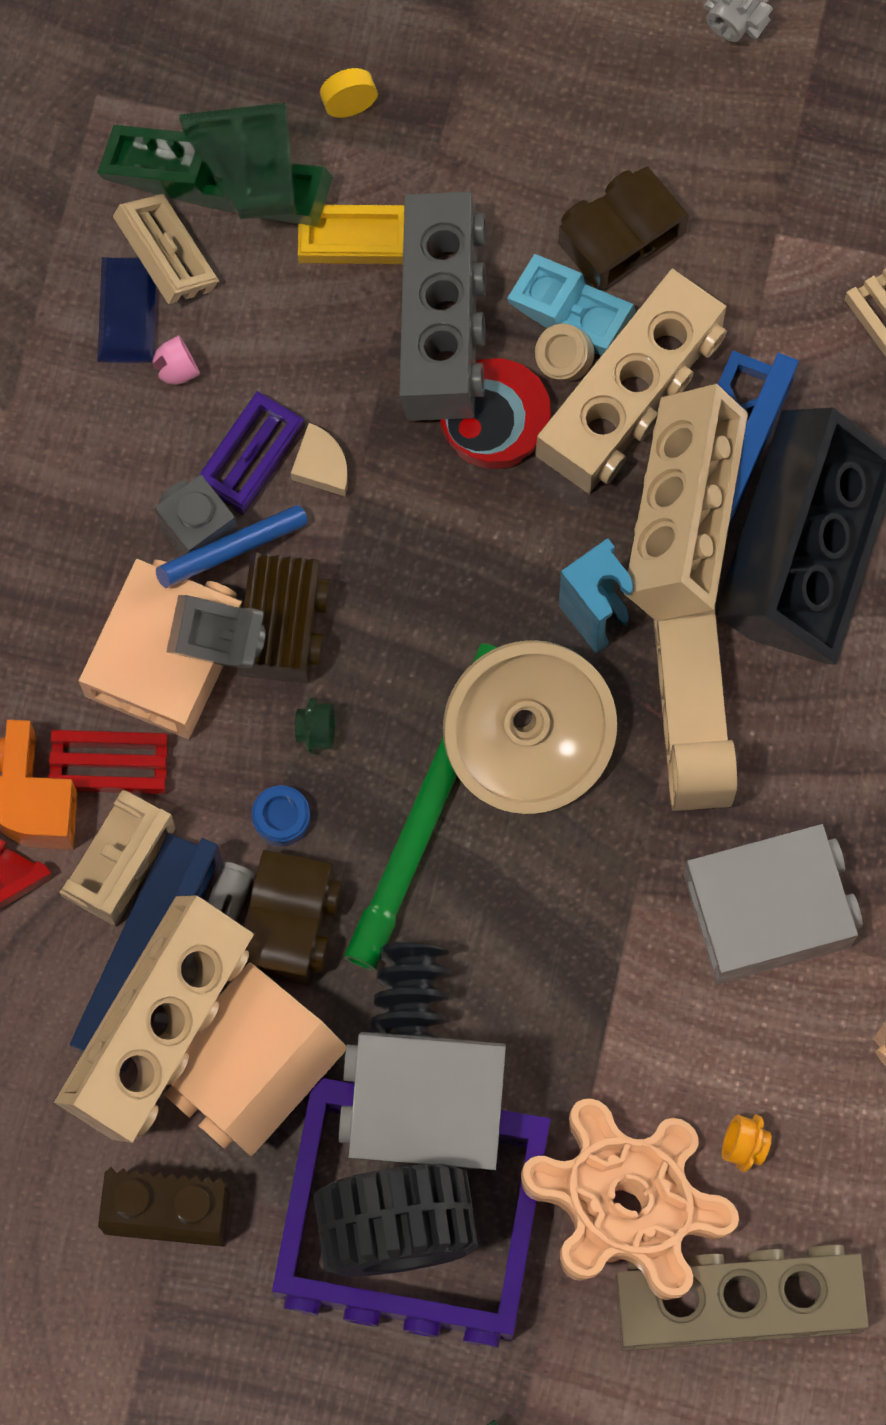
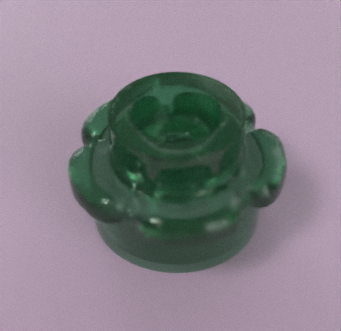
[295,697,335,754]

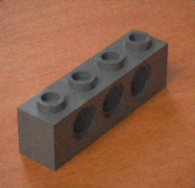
[399,191,487,421]

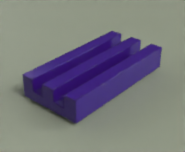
[198,391,305,515]

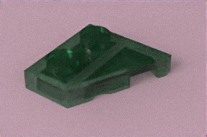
[179,102,296,219]

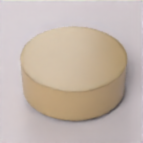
[535,323,594,382]

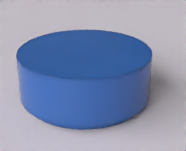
[251,785,310,847]

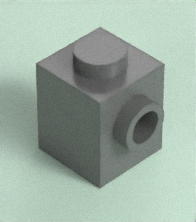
[155,474,238,556]

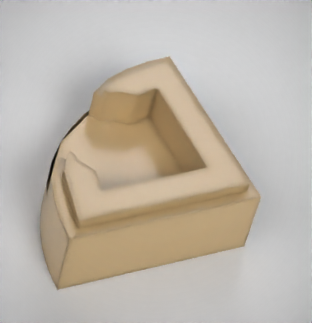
[291,423,348,496]

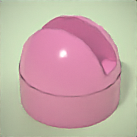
[153,335,200,385]

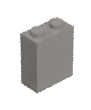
[683,824,863,984]
[339,1032,506,1170]

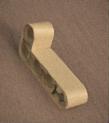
[654,607,737,811]

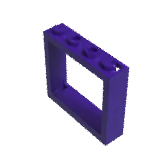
[272,1078,550,1348]

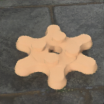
[521,1099,739,1300]

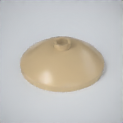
[443,640,617,814]

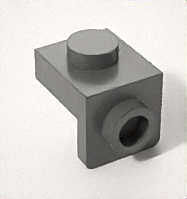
[166,595,265,668]

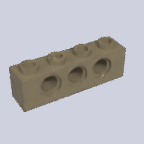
[615,1245,869,1351]

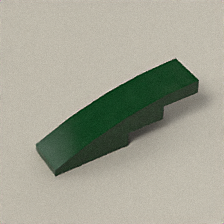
[97,125,333,227]

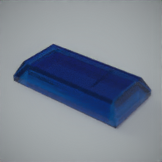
[97,257,156,363]

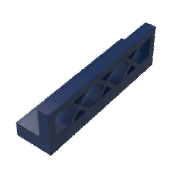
[69,833,223,1072]

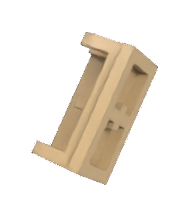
[59,790,176,927]

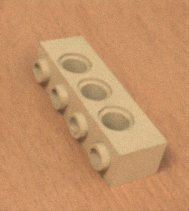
[536,268,727,495]
[624,384,748,621]
[54,895,254,1143]

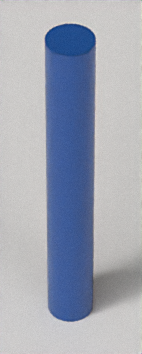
[156,505,307,588]

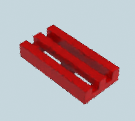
[48,730,169,794]

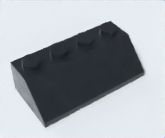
[715,407,886,664]

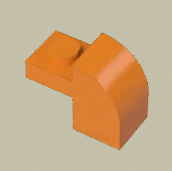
[0,720,78,850]

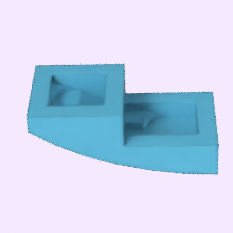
[507,254,636,356]

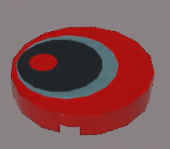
[440,358,551,469]

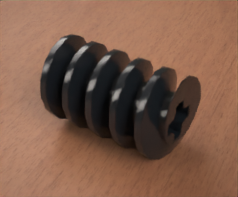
[371,942,452,1038]

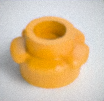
[721,1115,772,1172]

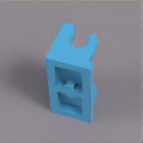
[559,538,633,654]

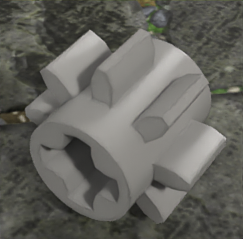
[704,0,773,42]

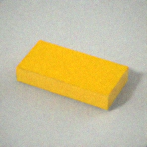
[298,205,404,264]

